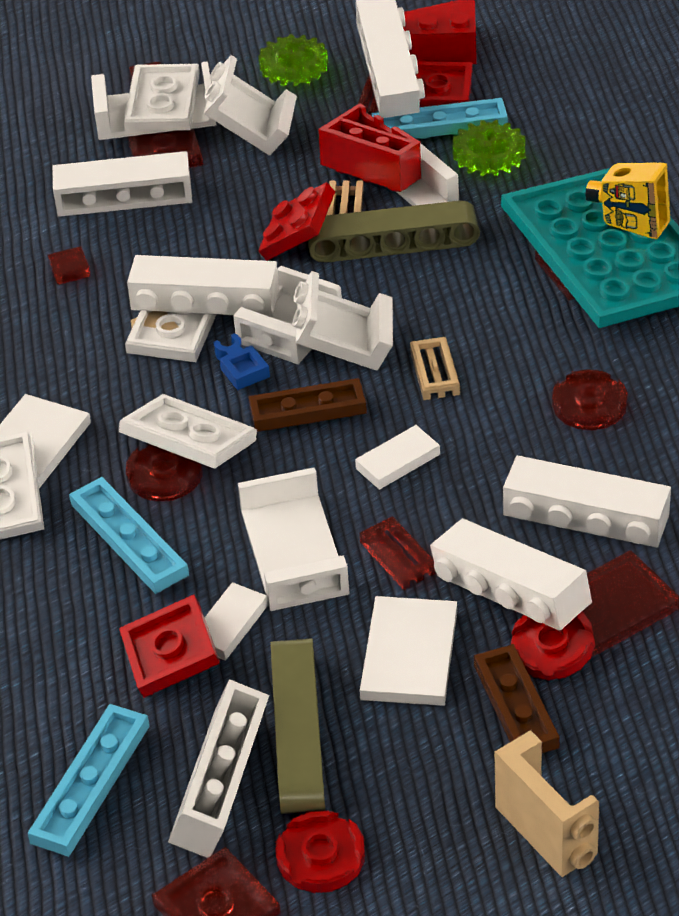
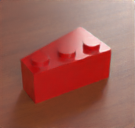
[403,0,477,64]
[319,103,421,192]

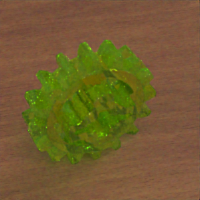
[258,34,328,86]
[453,120,525,176]

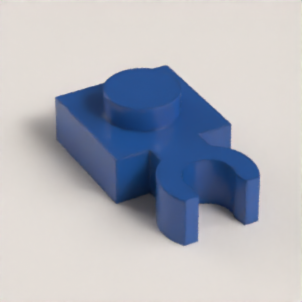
[214,333,270,390]

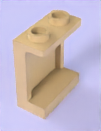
[494,730,599,877]

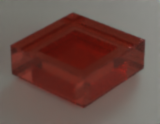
[47,246,91,284]

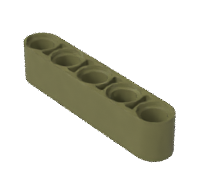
[308,201,480,262]
[270,638,325,814]

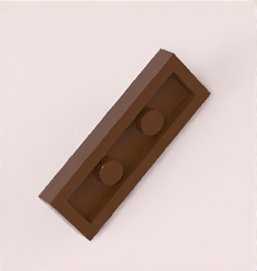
[248,378,367,432]
[474,644,560,753]

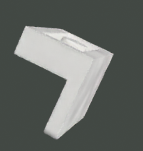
[397,143,459,206]

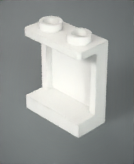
[204,55,297,156]
[233,266,342,365]
[292,271,393,371]

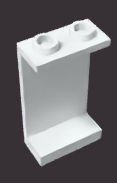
[91,61,217,140]
[238,467,350,611]

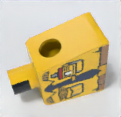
[585,163,671,240]

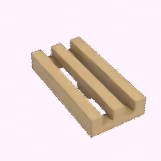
[326,180,364,215]
[410,337,460,400]

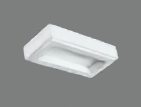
[355,425,440,490]
[205,582,268,661]

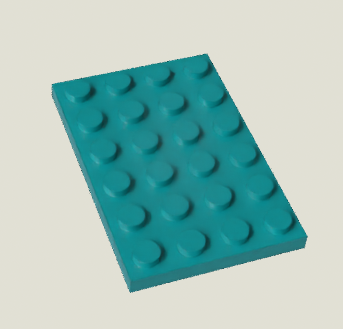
[501,168,679,328]

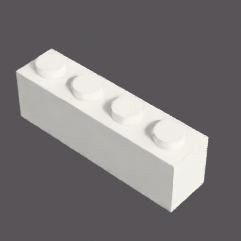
[356,0,425,118]
[53,151,193,217]
[127,255,279,317]
[503,455,671,548]
[430,518,592,631]
[168,679,269,859]

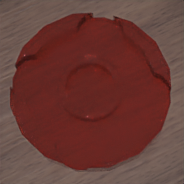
[552,369,628,430]
[126,443,203,502]

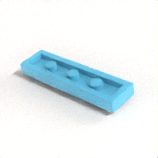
[372,98,508,139]
[69,477,189,594]
[27,704,150,857]

